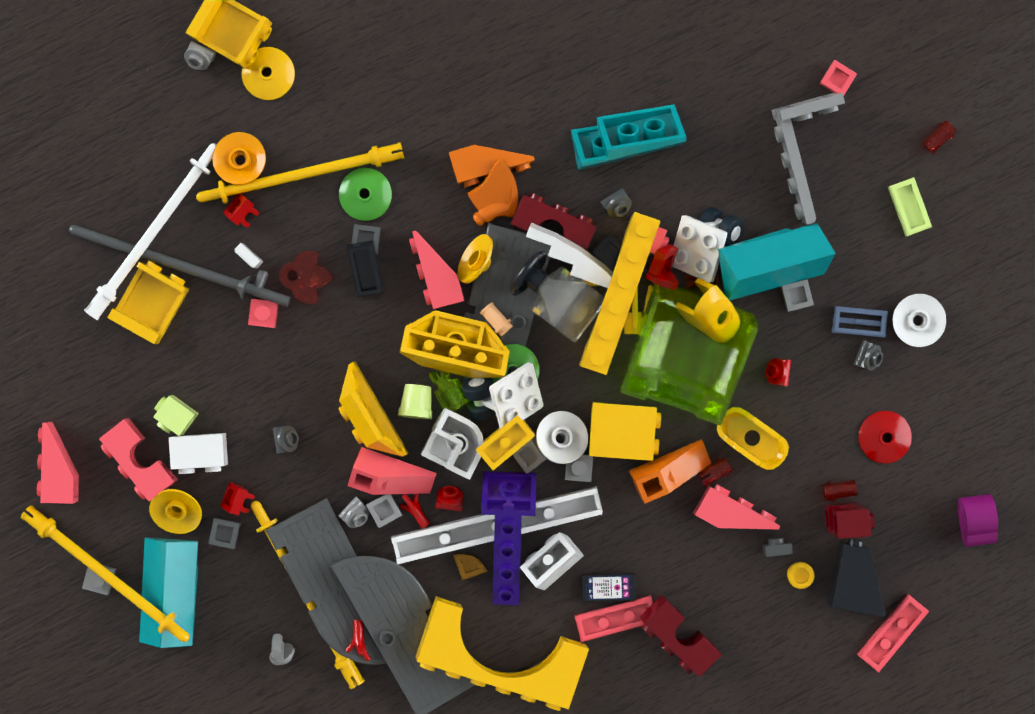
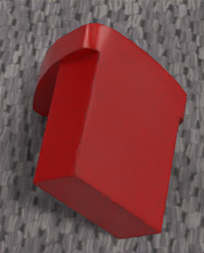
[646,244,679,290]

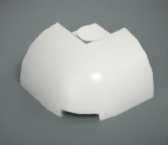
[421,408,484,480]

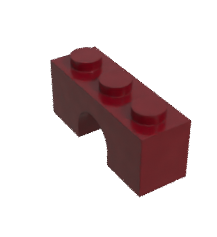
[511,193,597,251]
[824,502,875,539]
[640,595,722,677]

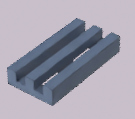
[831,306,888,337]

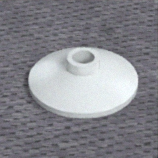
[893,294,946,347]
[536,411,588,464]

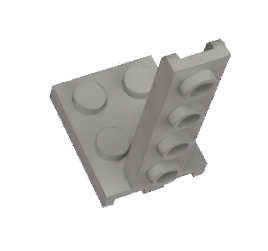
[771,93,845,224]

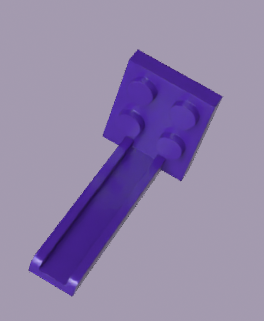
[481,471,536,605]

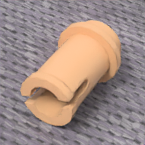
[480,302,513,337]

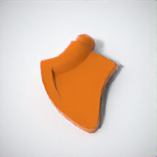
[468,159,518,226]

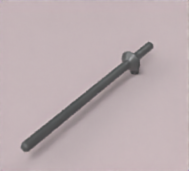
[69,225,291,307]

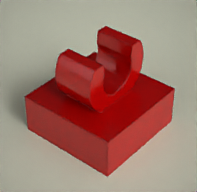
[223,194,259,227]
[220,481,255,516]

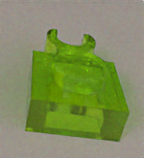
[429,370,470,412]

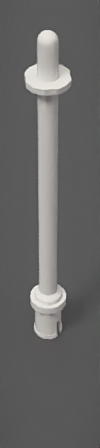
[84,143,217,320]

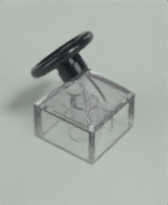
[510,251,604,343]

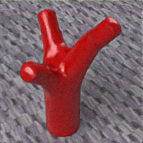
[399,494,430,529]
[345,620,371,661]

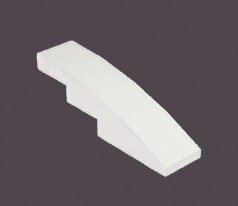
[526,223,613,288]

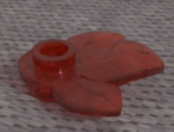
[279,251,333,304]

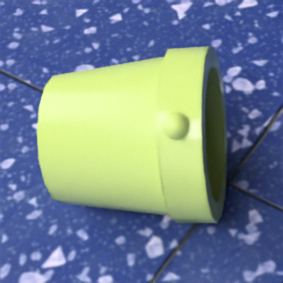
[398,384,433,420]

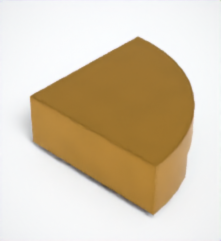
[453,553,487,580]

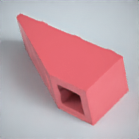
[409,231,465,310]
[37,422,79,504]
[348,447,437,495]
[693,484,780,530]

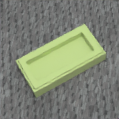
[888,177,932,236]

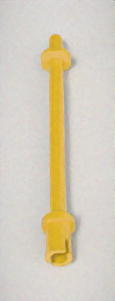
[196,142,404,204]
[251,501,365,689]
[21,505,190,642]

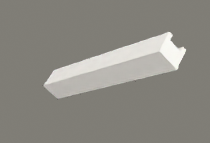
[391,486,603,564]

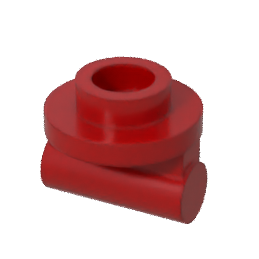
[765,358,791,386]
[435,486,463,512]

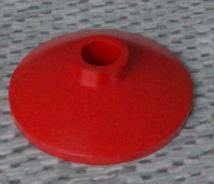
[858,411,912,464]

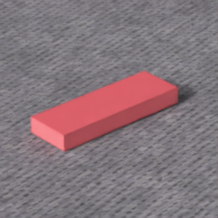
[857,594,929,672]
[574,595,653,642]

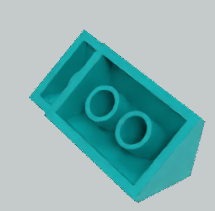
[571,104,687,171]
[718,223,836,300]
[139,537,198,648]

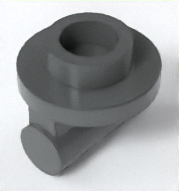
[600,188,632,218]
[853,340,883,371]
[273,426,299,454]

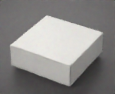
[234,243,263,269]

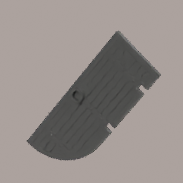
[463,223,551,380]
[266,498,387,665]
[331,556,475,714]

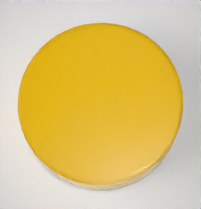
[787,561,815,589]

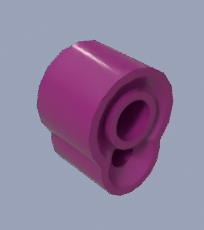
[957,493,998,547]

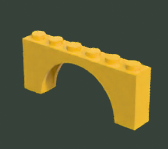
[579,212,660,375]
[415,596,589,711]

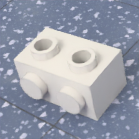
[169,433,228,474]
[520,532,584,590]

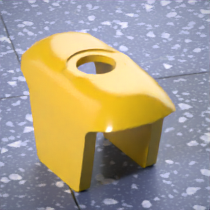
[675,278,741,343]
[717,407,789,470]

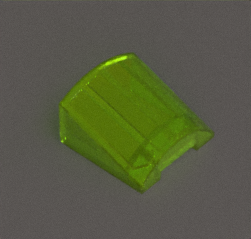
[620,283,758,426]

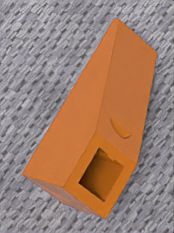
[449,145,535,188]
[629,439,711,504]

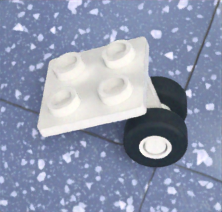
[672,207,744,283]
[462,362,543,429]

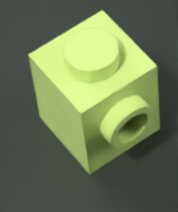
[153,395,199,436]

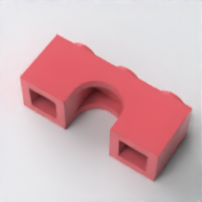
[99,418,178,501]

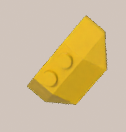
[400,310,510,378]
[338,361,409,457]

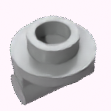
[184,41,216,70]
[338,496,369,528]
[269,634,295,665]

